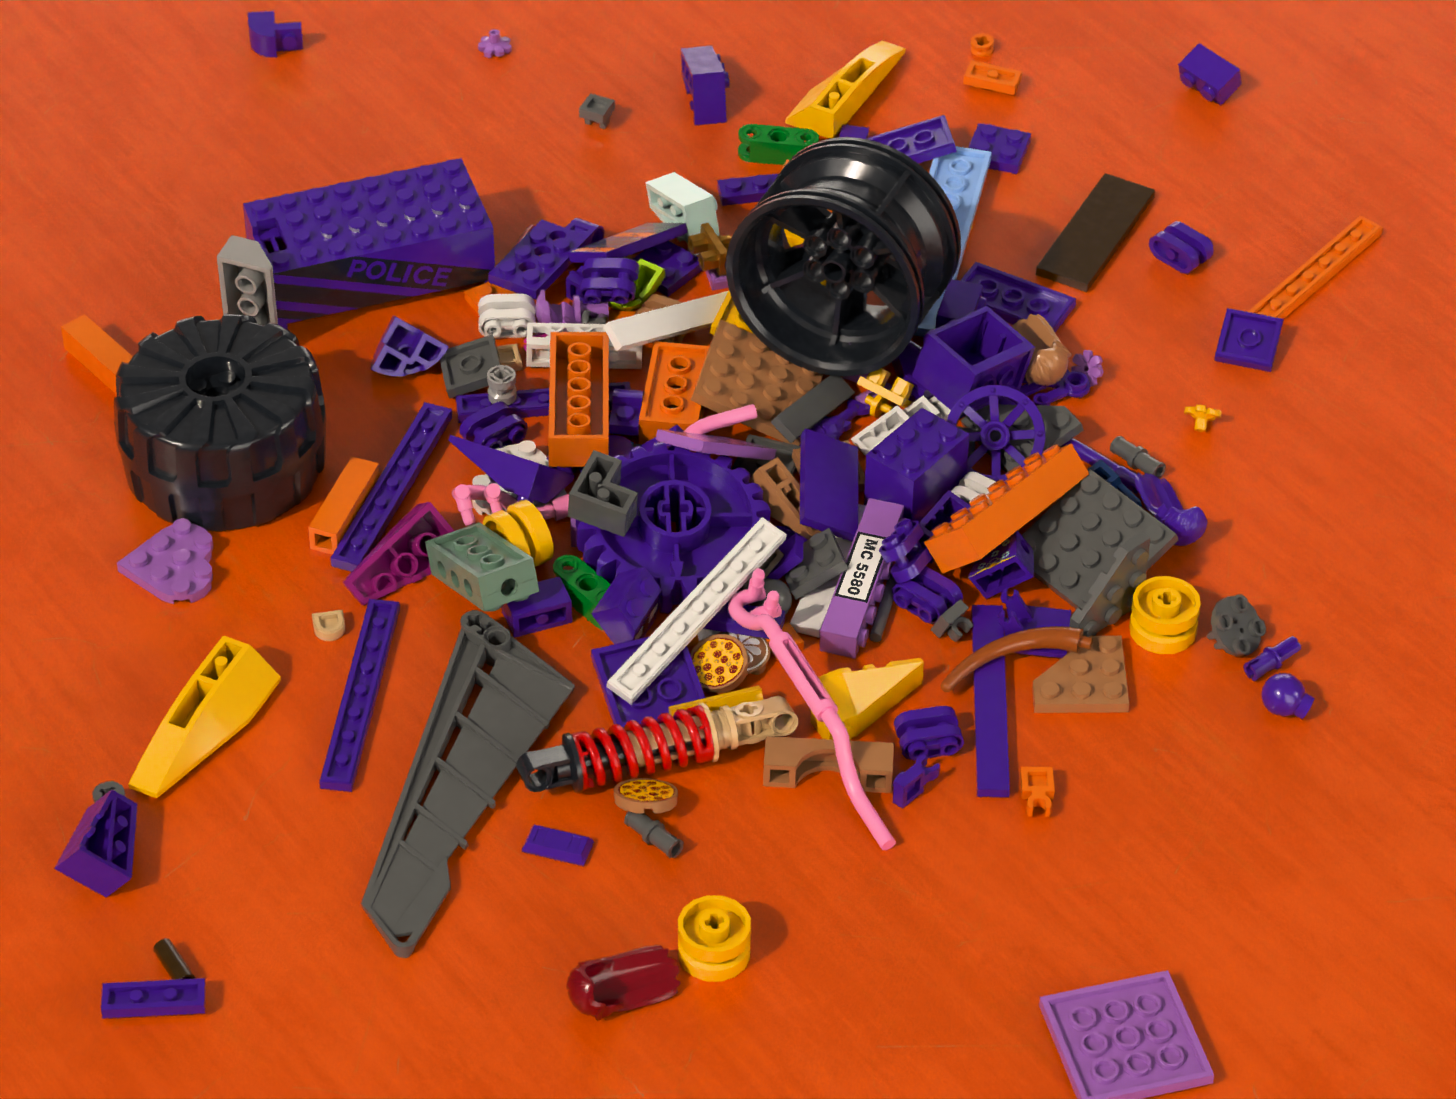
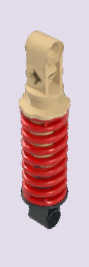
[516,696,798,793]

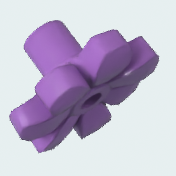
[478,29,512,58]
[1071,350,1104,387]

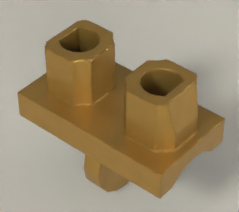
[688,223,732,276]

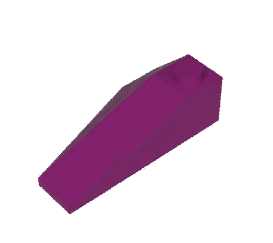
[342,502,454,605]

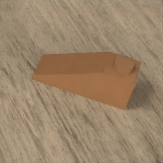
[749,457,822,540]

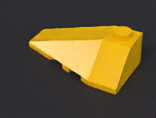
[811,658,924,740]

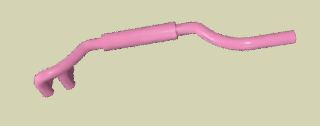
[452,404,757,526]
[728,569,896,851]

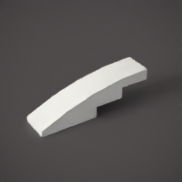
[851,396,951,456]

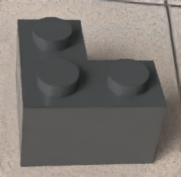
[568,450,638,537]

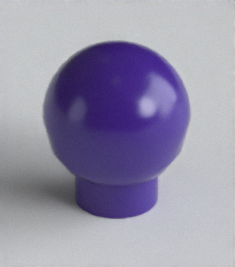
[1262,673,1315,720]

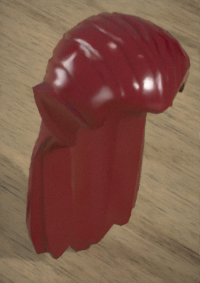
[566,945,681,1021]

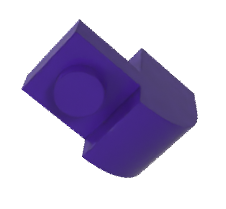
[248,11,303,58]
[609,388,644,436]

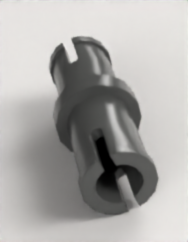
[1110,436,1166,478]
[624,812,684,858]

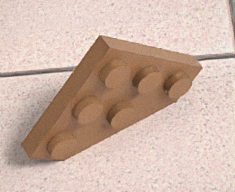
[1032,636,1129,713]

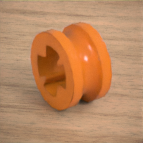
[970,33,994,57]

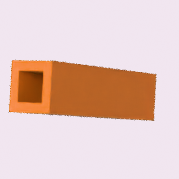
[61,314,133,395]
[308,456,380,555]

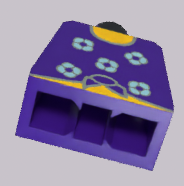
[968,531,1034,599]

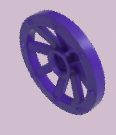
[947,385,1046,482]

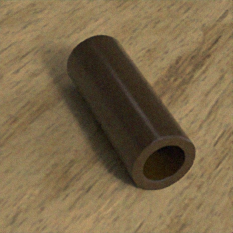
[153,938,195,980]

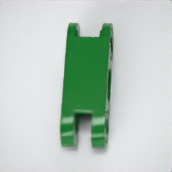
[738,124,819,165]
[553,555,611,630]

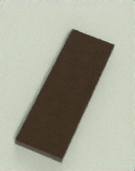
[1036,173,1155,292]

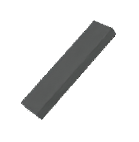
[771,375,855,444]

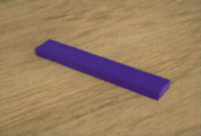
[456,382,631,423]

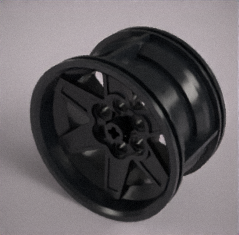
[726,137,961,376]

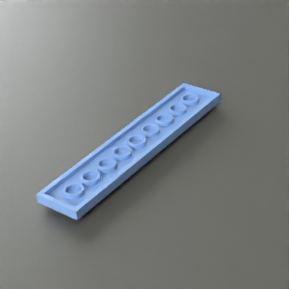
[915,146,992,337]

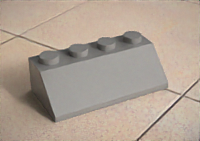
[217,235,278,326]

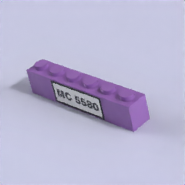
[820,498,907,659]

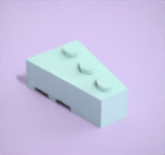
[645,172,720,255]

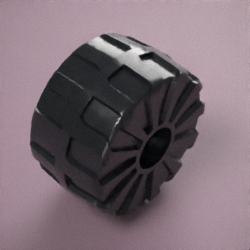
[114,313,326,532]

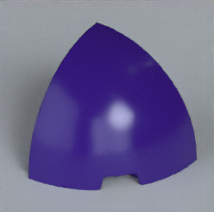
[370,315,449,377]

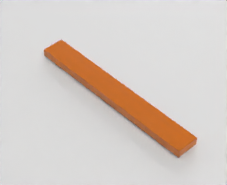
[1247,216,1383,320]

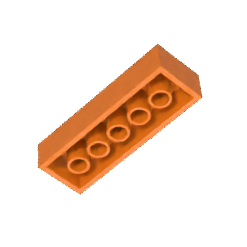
[548,332,609,468]
[924,443,1089,574]

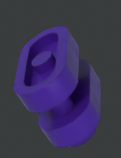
[1149,221,1214,274]
[579,258,640,304]
[459,401,528,449]
[879,519,933,583]
[892,566,963,625]
[894,706,964,760]

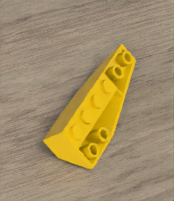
[785,41,906,139]
[128,635,281,798]

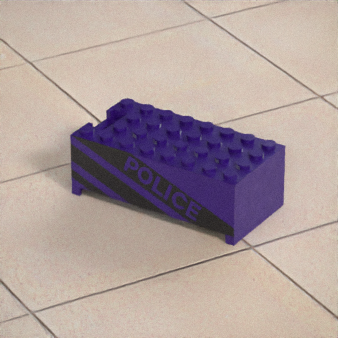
[243,158,495,330]

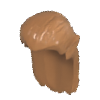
[1012,314,1072,386]

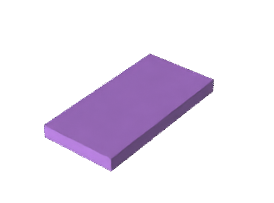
[656,429,776,460]

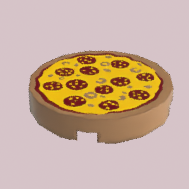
[690,634,750,694]
[613,778,678,814]

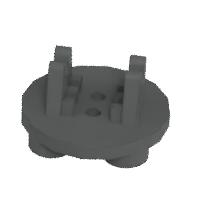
[1207,594,1266,657]

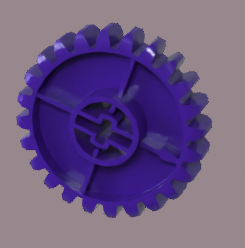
[575,442,771,614]

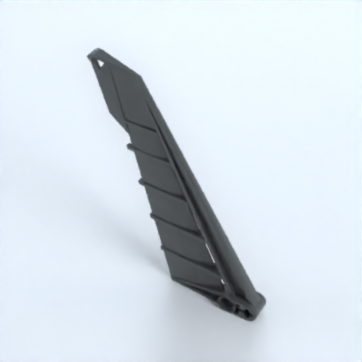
[361,610,575,958]

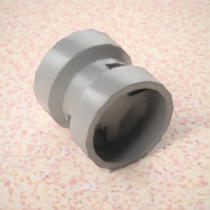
[487,365,517,405]

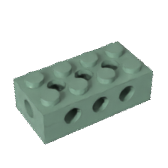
[425,522,539,612]

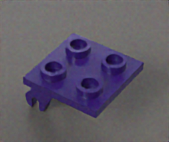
[998,588,1071,658]

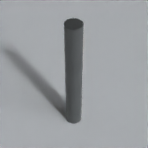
[869,574,897,642]

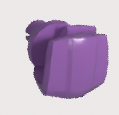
[535,290,609,324]

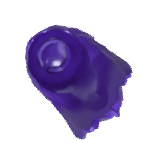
[1134,472,1208,546]

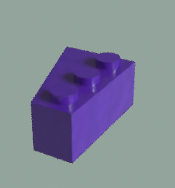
[681,46,729,125]
[54,789,137,897]

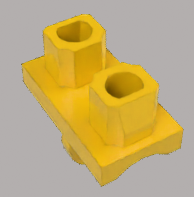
[856,368,914,418]

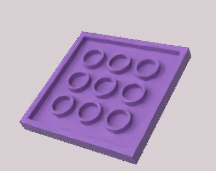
[1039,970,1214,1099]

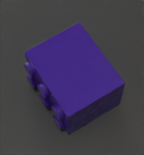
[912,306,1035,418]
[864,408,969,523]

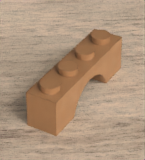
[763,736,894,793]

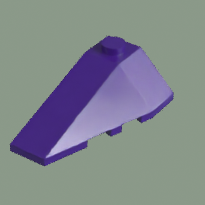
[448,435,575,504]

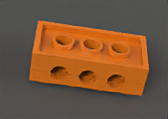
[639,341,710,444]

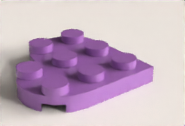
[117,518,213,604]

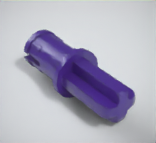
[1243,636,1301,681]

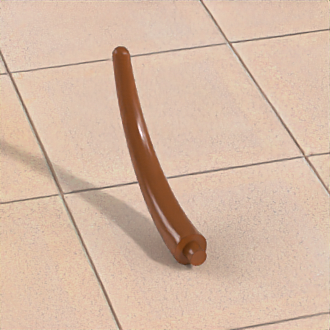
[941,626,1093,692]

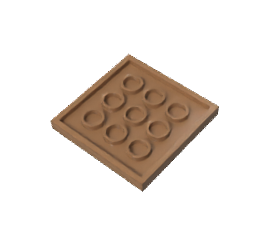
[691,320,823,446]

